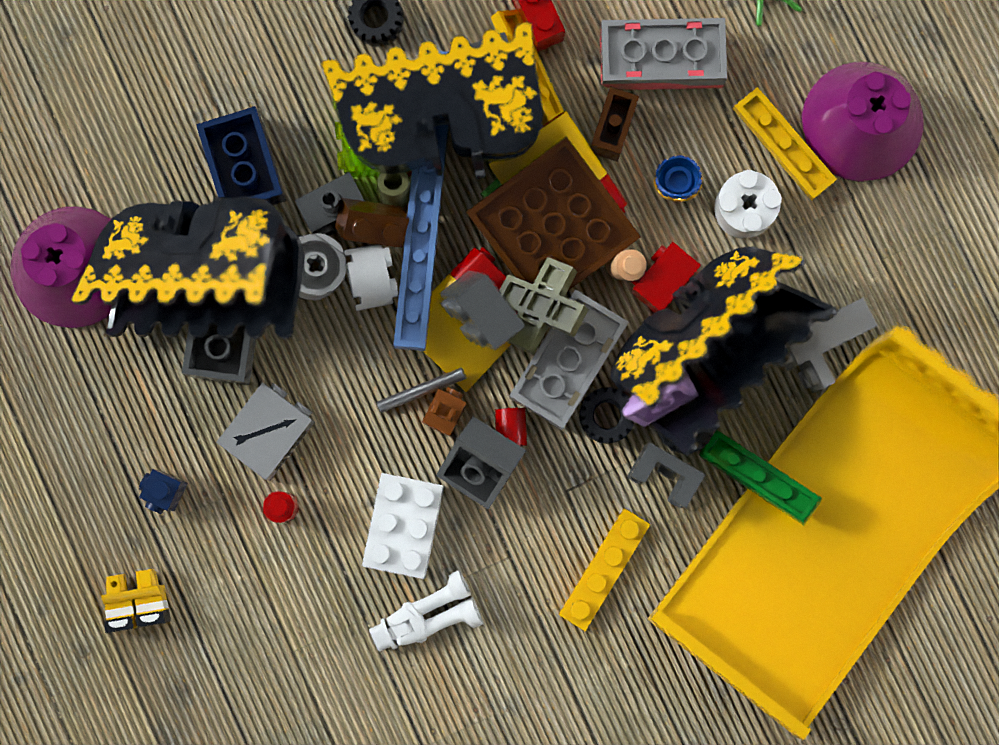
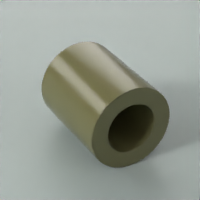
[378,172,410,208]

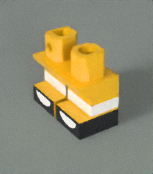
[101,569,171,633]

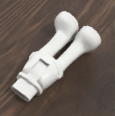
[369,570,483,652]

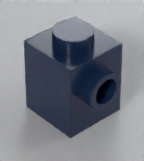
[139,469,188,514]

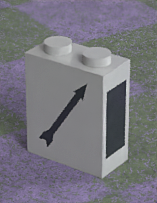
[216,382,315,481]

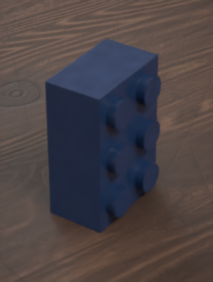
[196,106,287,205]

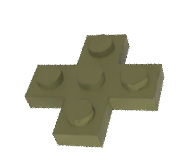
[499,257,589,354]

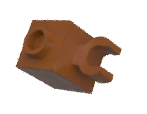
[422,387,467,438]

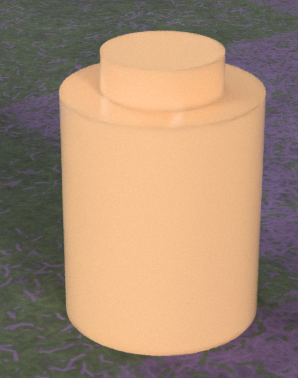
[605,249,646,281]

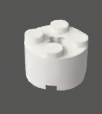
[715,170,782,238]
[298,233,346,300]
[344,244,399,311]

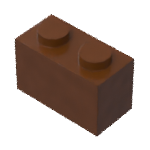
[590,87,639,162]
[335,198,409,248]

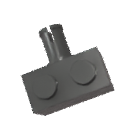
[295,172,365,236]

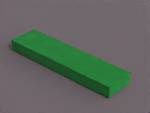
[699,430,822,525]

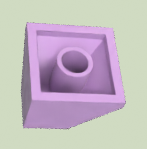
[623,368,699,427]

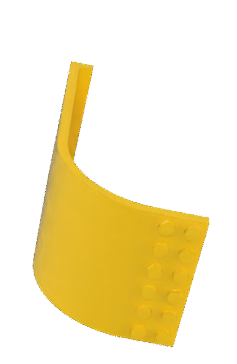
[647,325,999,740]

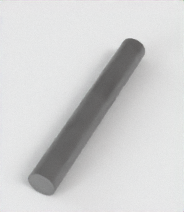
[377,367,467,413]

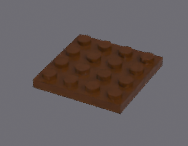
[466,136,641,291]

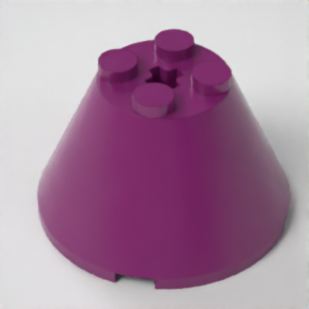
[801,62,924,182]
[11,206,111,328]

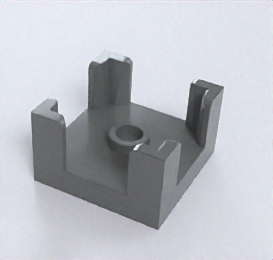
[626,443,706,509]

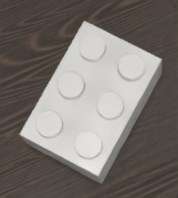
[362,473,444,579]

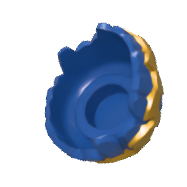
[654,155,702,202]

